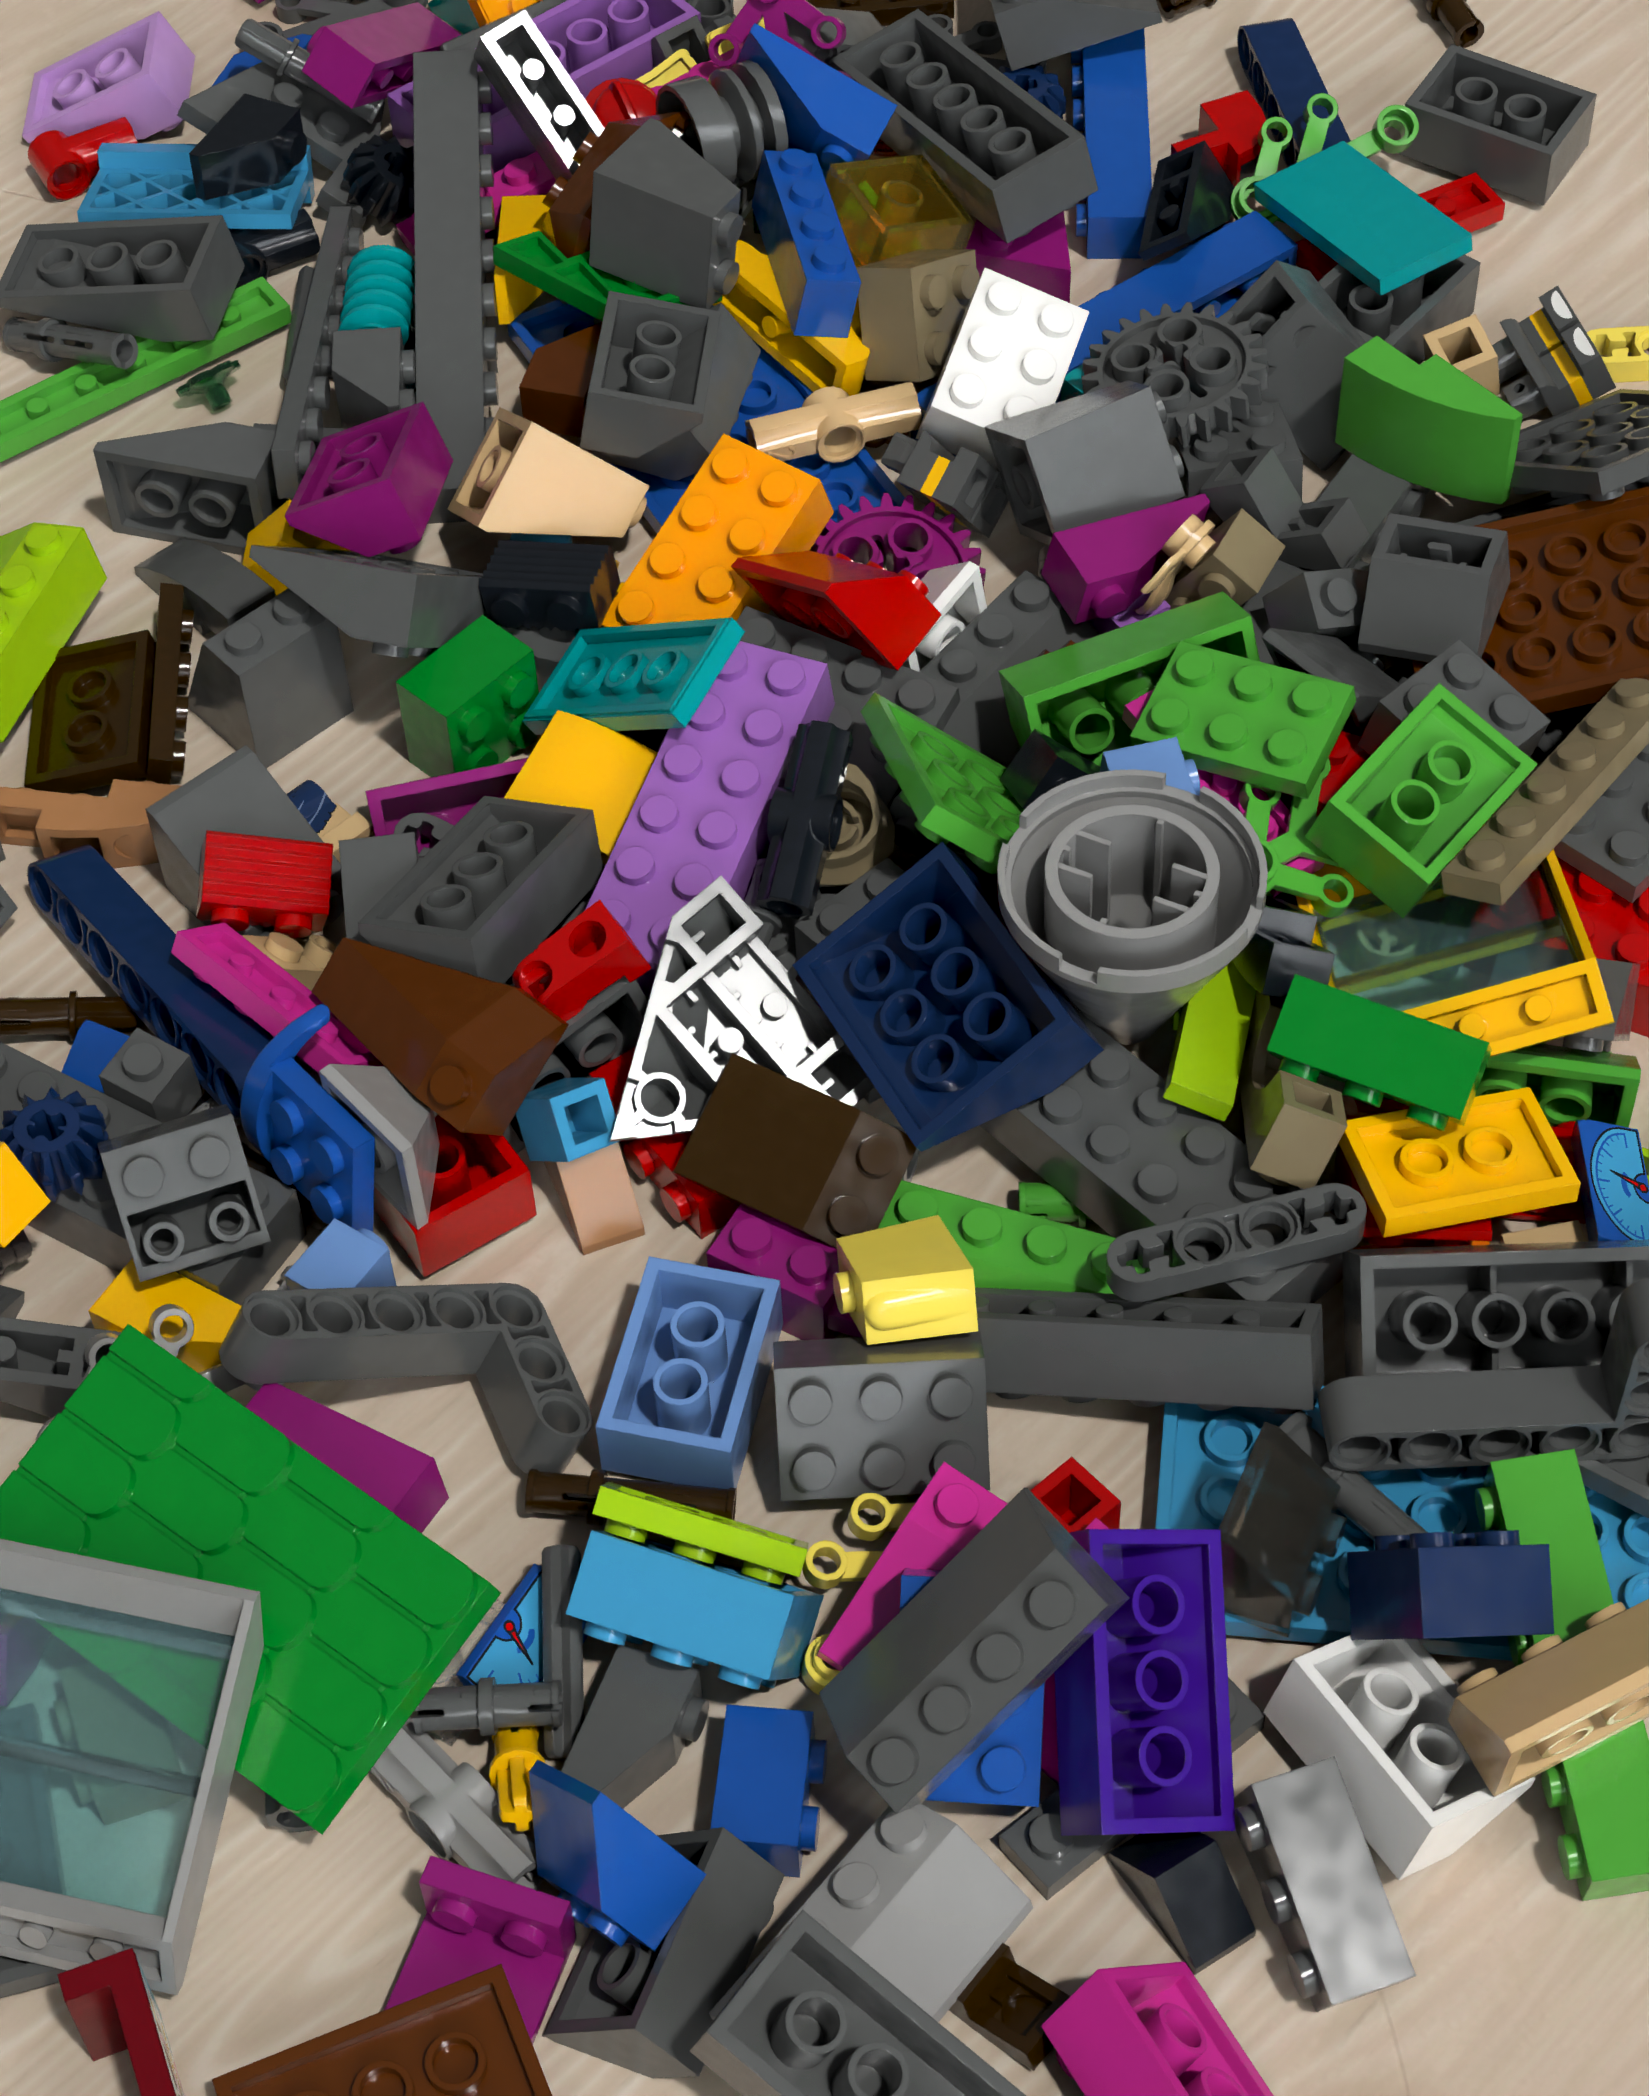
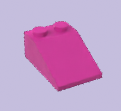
[816,1462,1008,1671]

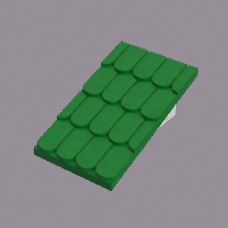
[0,1324,501,1835]

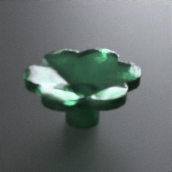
[176,360,241,411]

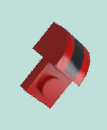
[1171,90,1267,188]

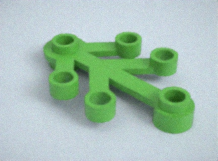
[1230,93,1419,224]
[1239,758,1354,918]

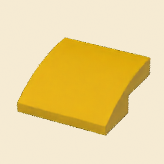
[504,710,658,865]

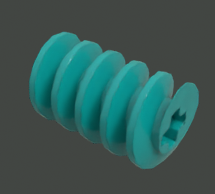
[338,245,415,346]

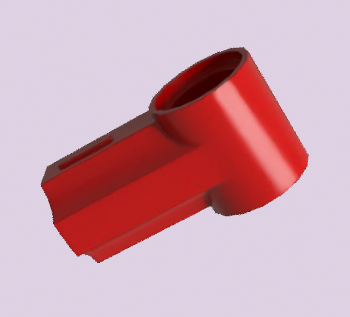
[28,117,138,200]

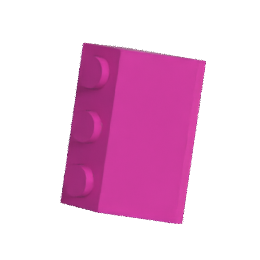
[1041,1962,1274,2096]

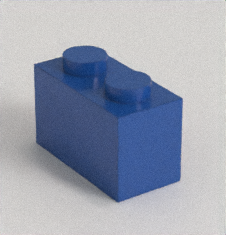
[710,1704,827,1878]

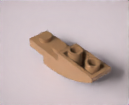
[0,779,181,868]

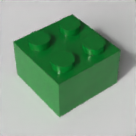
[396,615,539,777]

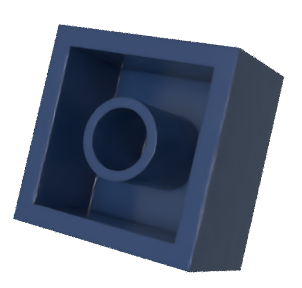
[1347,1530,1554,1640]

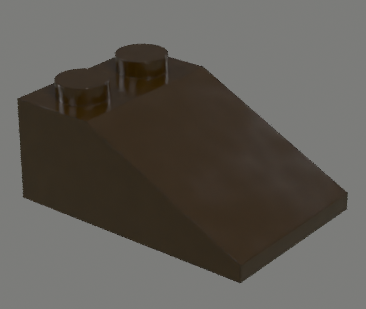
[672,1053,917,1248]

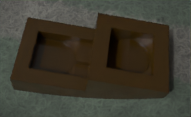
[949,1943,1070,2071]

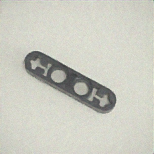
[1106,1183,1367,1302]

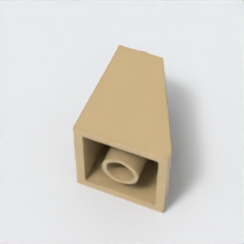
[447,407,650,538]

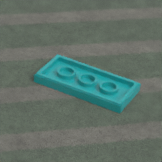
[1254,141,1473,296]
[522,617,745,735]

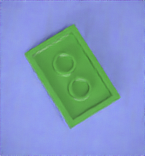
[1130,641,1356,799]

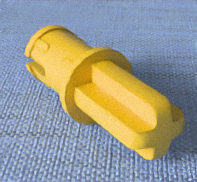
[489,1726,546,1832]

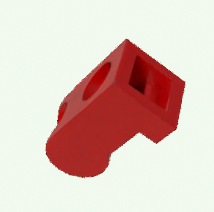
[512,900,652,1022]

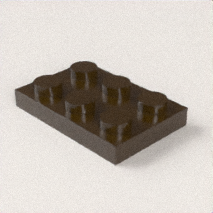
[24,630,156,793]

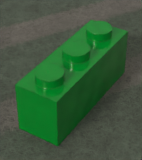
[1267,974,1492,1131]

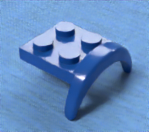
[240,1004,375,1232]

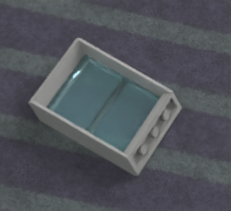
[0,1539,264,1995]

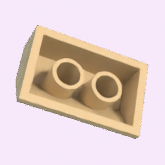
[1448,1599,1649,1797]

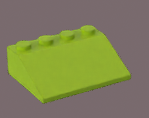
[0,522,107,743]

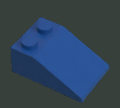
[736,23,898,204]

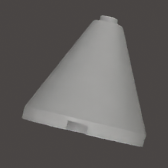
[997,769,1268,1045]

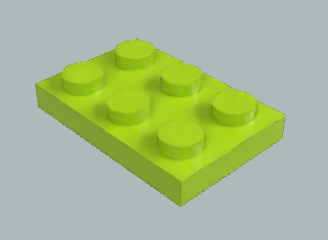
[592,1482,809,1585]

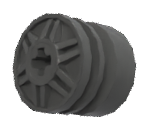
[655,60,788,184]

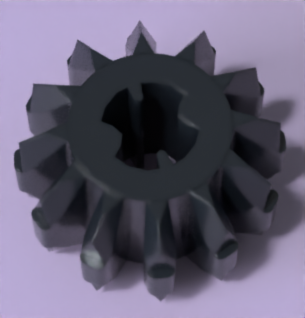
[341,135,414,227]

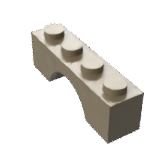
[1239,991,1347,1189]

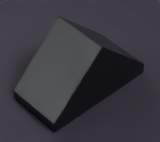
[1108,1832,1256,1975]

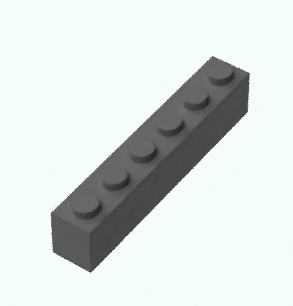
[975,1287,1325,1415]

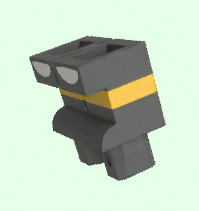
[1492,286,1616,420]
[881,430,1009,538]

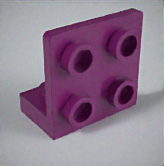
[384,1856,577,2045]

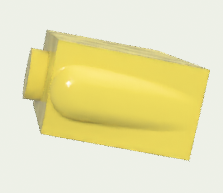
[833,1215,978,1345]

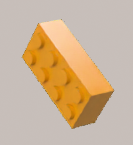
[601,433,834,628]

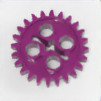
[809,493,986,592]

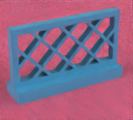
[77,143,315,229]

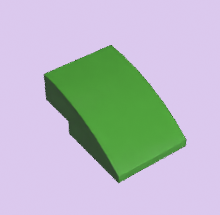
[1335,336,1523,504]

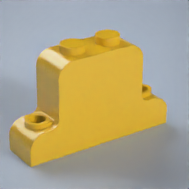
[713,239,870,396]

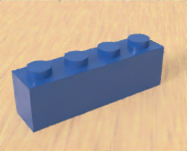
[751,148,861,338]

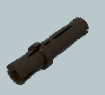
[525,1469,737,1526]

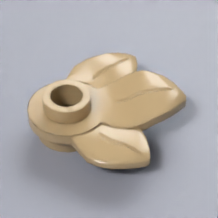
[1134,514,1216,615]

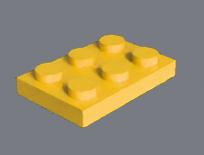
[1339,1087,1581,1238]

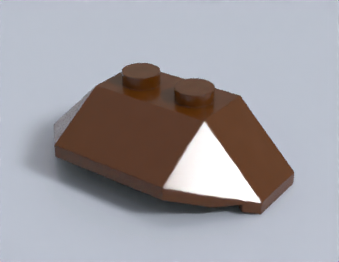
[542,111,691,306]

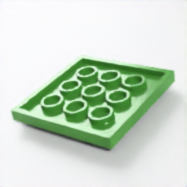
[861,692,1025,874]

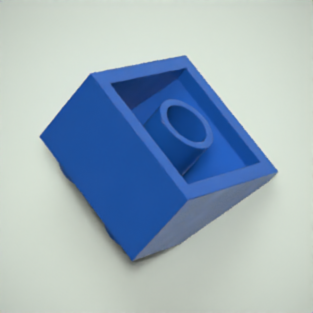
[529,1760,707,1951]

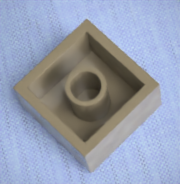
[856,249,980,382]

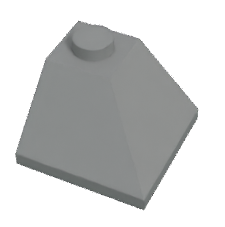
[319,1064,440,1230]

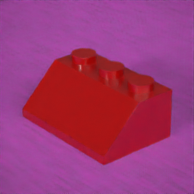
[731,551,942,671]

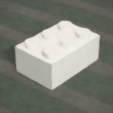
[916,268,1089,472]

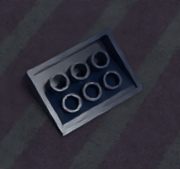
[792,842,1104,1152]

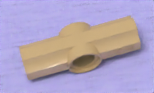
[745,382,922,463]

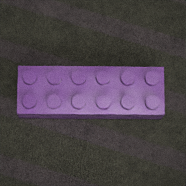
[387,0,701,173]
[585,641,835,996]

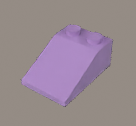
[22,11,195,143]

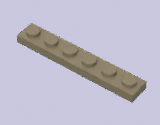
[1441,678,1649,906]

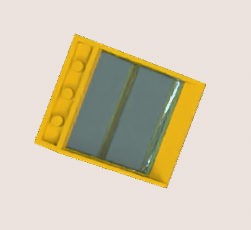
[1296,849,1614,1057]

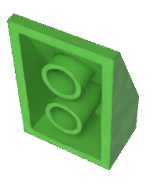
[1305,683,1538,919]

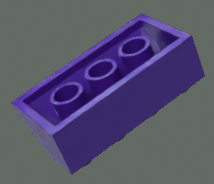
[1054,1529,1236,1836]

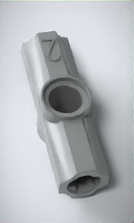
[369,1717,543,1891]

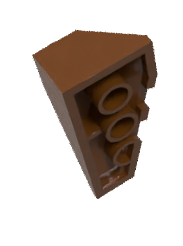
[311,937,569,1136]

